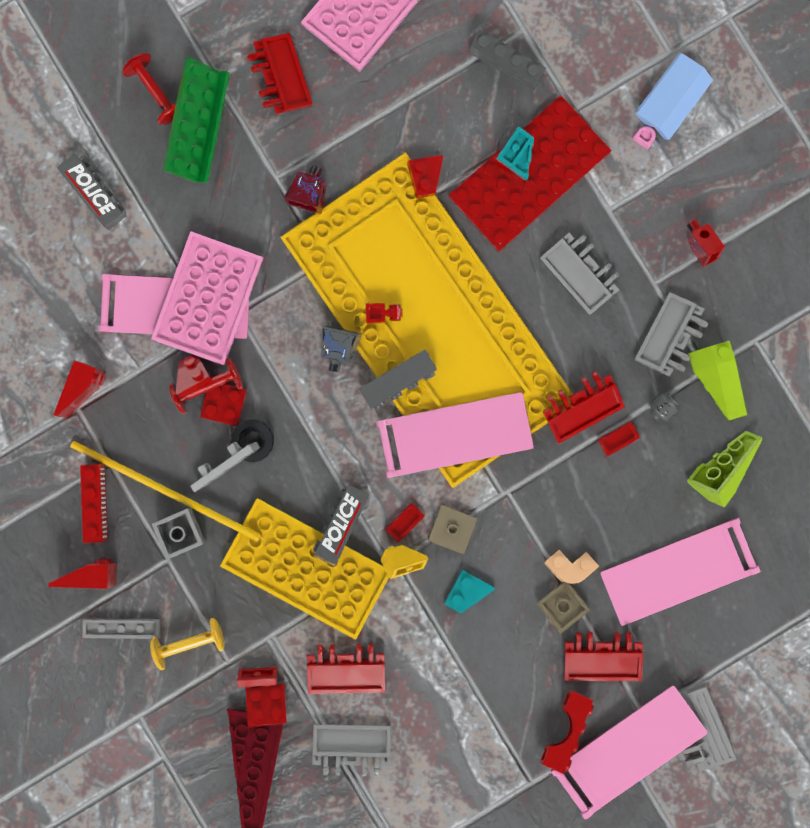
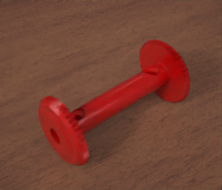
[122,53,176,125]
[169,358,243,414]

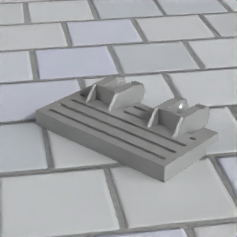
[540,232,619,315]
[635,292,708,377]
[681,685,737,771]
[312,725,391,776]

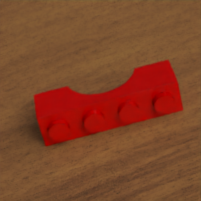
[539,690,594,774]

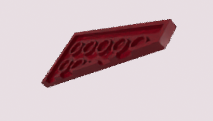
[227,708,284,828]

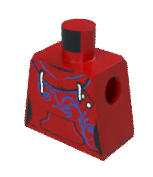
[687,219,725,268]

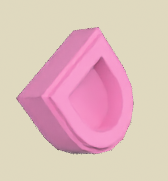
[632,126,656,150]

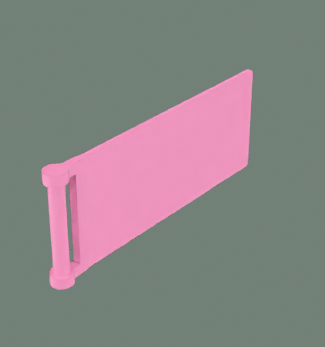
[98,274,249,339]
[376,392,534,478]
[600,517,761,626]
[550,685,708,819]

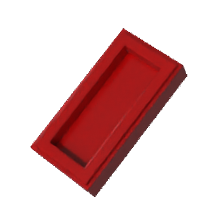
[597,421,641,457]
[385,502,425,543]

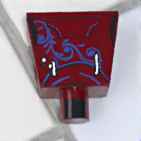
[284,166,327,214]

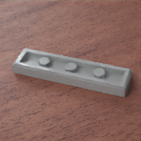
[82,618,161,639]

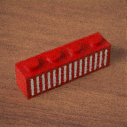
[80,464,108,543]

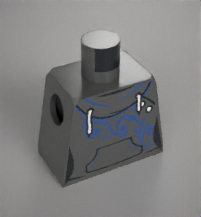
[321,325,362,372]

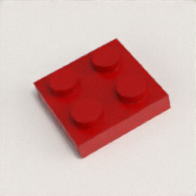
[200,384,247,426]
[246,684,287,728]

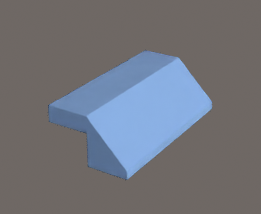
[635,53,713,140]

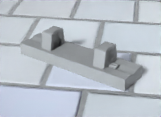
[190,442,260,492]

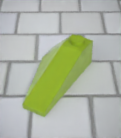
[688,341,747,421]
[687,431,762,507]

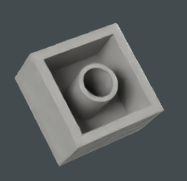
[152,508,206,560]

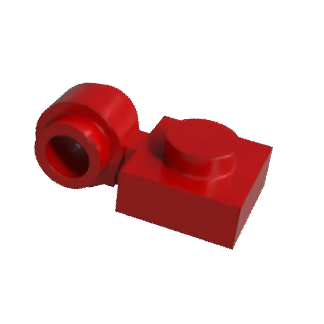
[366,303,403,324]

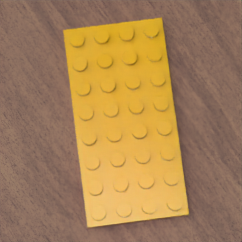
[220,498,389,640]

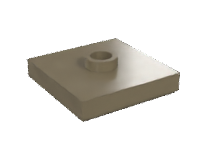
[428,505,477,554]
[536,582,590,634]

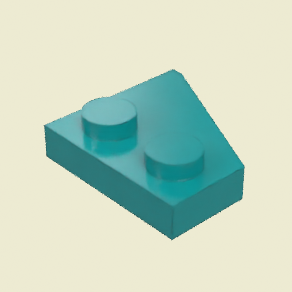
[496,126,534,180]
[444,570,495,613]

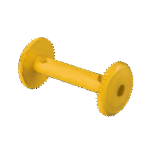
[150,618,225,670]

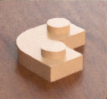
[544,550,599,584]

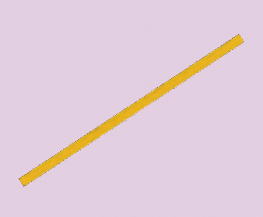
[70,441,261,541]

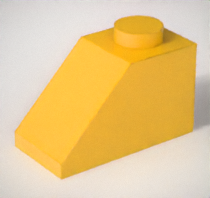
[381,545,428,579]

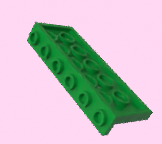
[162,57,230,183]

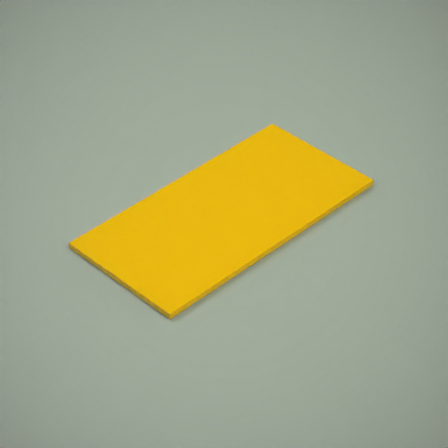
[280,152,573,488]

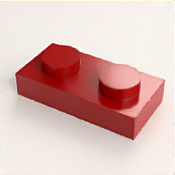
[237,667,278,688]

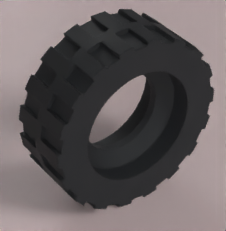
[230,420,274,462]

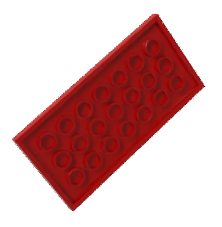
[448,95,612,252]

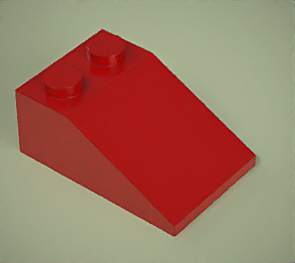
[53,360,106,418]
[48,558,117,589]

